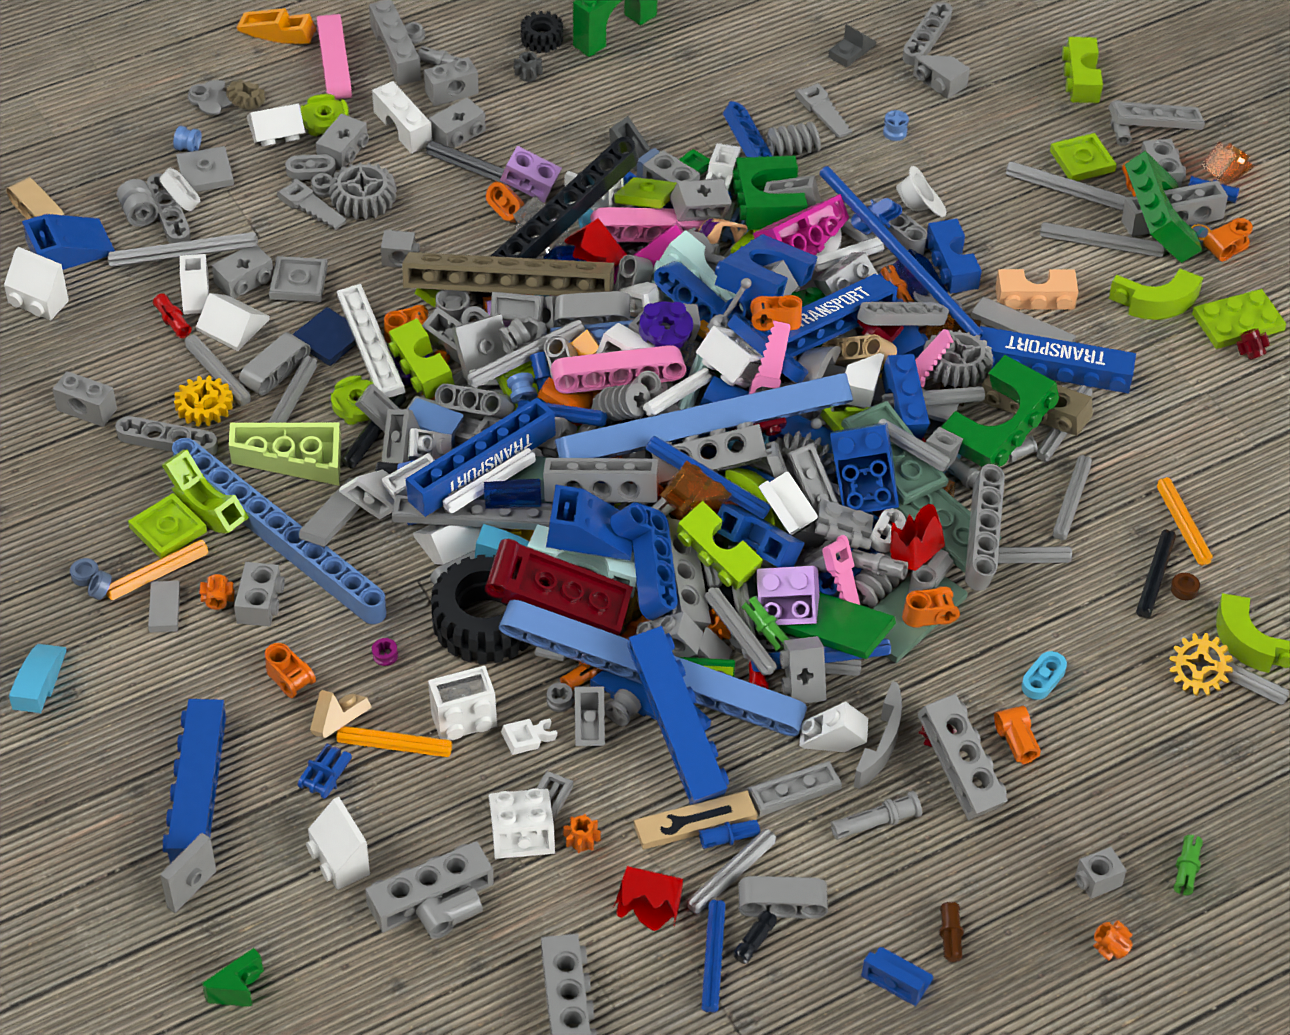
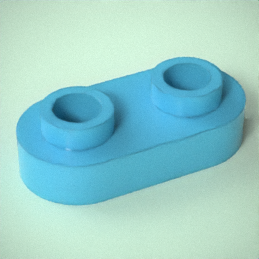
[1022,651,1067,700]

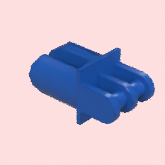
[851,198,902,235]
[298,743,352,798]

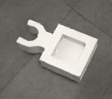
[501,718,558,755]

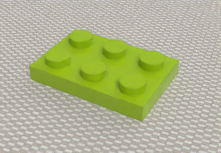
[1192,289,1287,349]

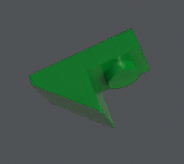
[202,948,264,1007]

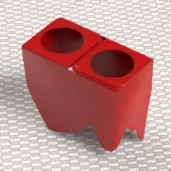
[563,218,627,268]
[890,504,945,571]
[613,866,683,931]

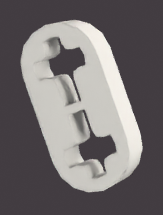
[160,168,200,211]
[869,508,906,553]

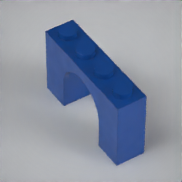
[715,234,818,306]

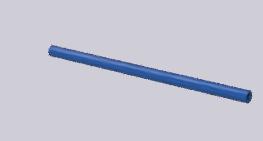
[819,166,985,340]

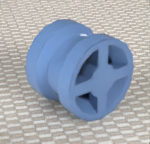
[883,110,909,141]
[173,126,201,152]
[507,373,538,404]

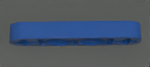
[723,101,772,157]
[727,313,808,383]

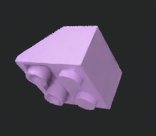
[757,566,819,625]

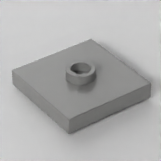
[176,146,234,192]
[269,256,328,302]
[451,314,508,379]
[160,833,216,913]

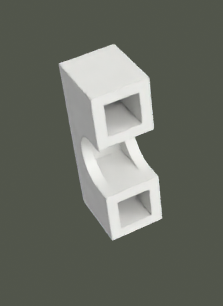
[372,81,432,153]

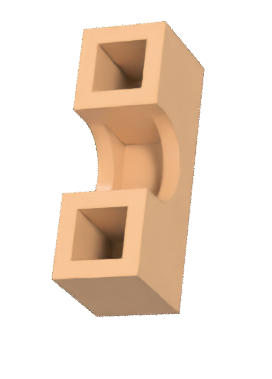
[995,269,1078,310]

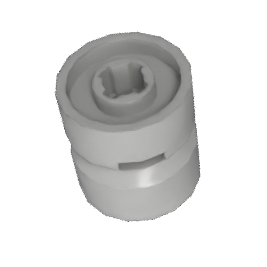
[117,179,159,227]
[436,290,471,323]

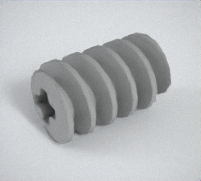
[767,122,821,156]
[593,383,651,422]
[854,551,906,608]

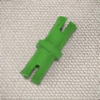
[741,596,790,652]
[1174,835,1203,895]

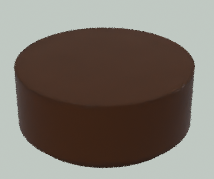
[1170,573,1200,601]

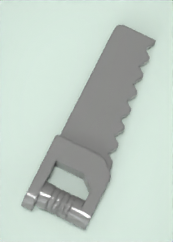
[795,83,852,138]
[277,178,346,230]

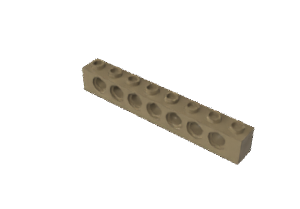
[402,252,614,296]

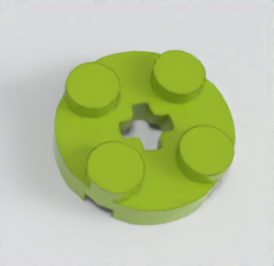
[300,94,349,136]
[331,375,373,425]

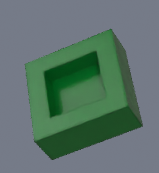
[679,149,710,176]

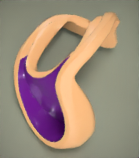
[698,218,748,244]

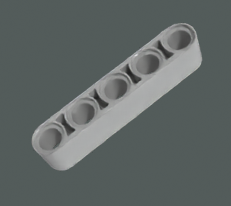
[965,464,1005,591]

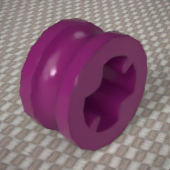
[372,638,398,666]

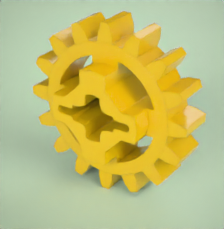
[174,375,233,427]
[1169,633,1233,696]

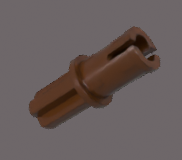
[939,902,964,963]

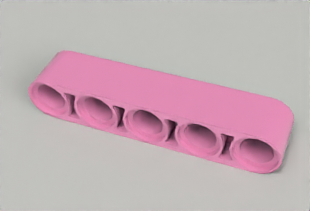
[316,14,352,100]
[590,207,705,242]
[550,345,686,394]

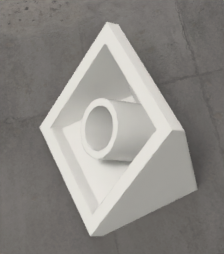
[196,293,270,351]

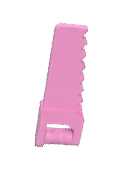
[749,321,790,394]
[915,329,953,389]
[822,535,860,605]

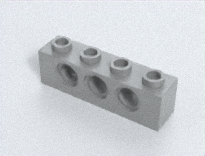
[1122,180,1228,237]
[651,422,767,486]
[543,458,659,504]
[663,518,711,630]
[917,693,1008,821]
[365,841,494,933]
[541,934,597,1035]

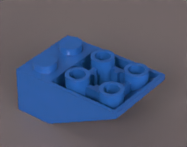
[22,214,115,270]
[830,422,899,513]
[546,485,633,561]

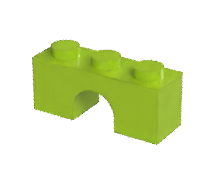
[1062,37,1103,103]
[388,318,455,399]
[677,501,763,591]

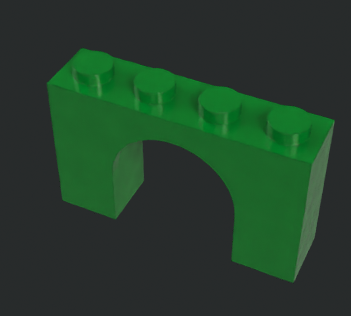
[573,0,657,57]
[1125,151,1203,263]
[732,156,808,230]
[941,355,1059,467]

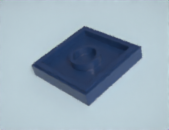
[292,307,357,366]

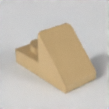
[310,690,372,738]

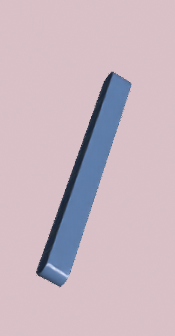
[555,373,853,458]
[172,438,386,624]
[499,600,807,736]

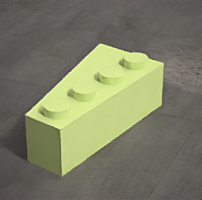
[229,422,342,486]

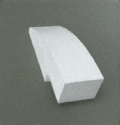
[706,143,741,192]

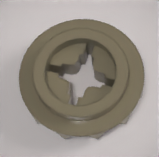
[226,79,265,109]

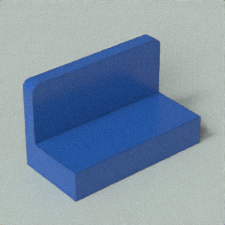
[861,947,933,1006]

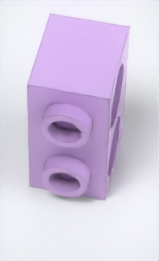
[500,146,562,203]

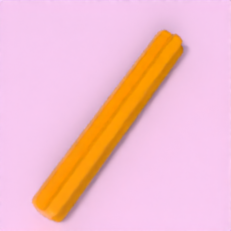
[1157,477,1213,566]
[106,540,209,600]
[336,726,452,757]

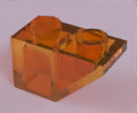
[1201,142,1254,184]
[660,460,732,512]

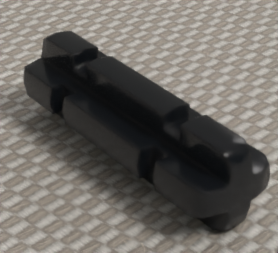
[734,910,777,964]

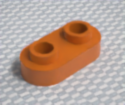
[486,182,525,223]

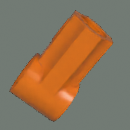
[537,377,593,426]
[994,705,1041,764]

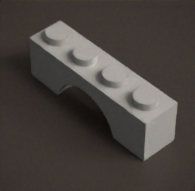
[369,0,421,85]

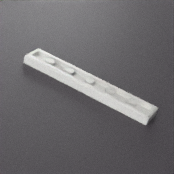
[336,284,405,398]

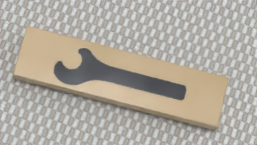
[634,791,757,850]

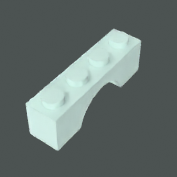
[659,230,743,311]
[527,524,637,598]

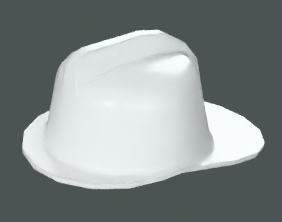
[896,166,947,217]

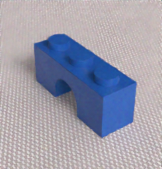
[926,218,982,294]
[881,354,930,440]
[717,504,805,568]

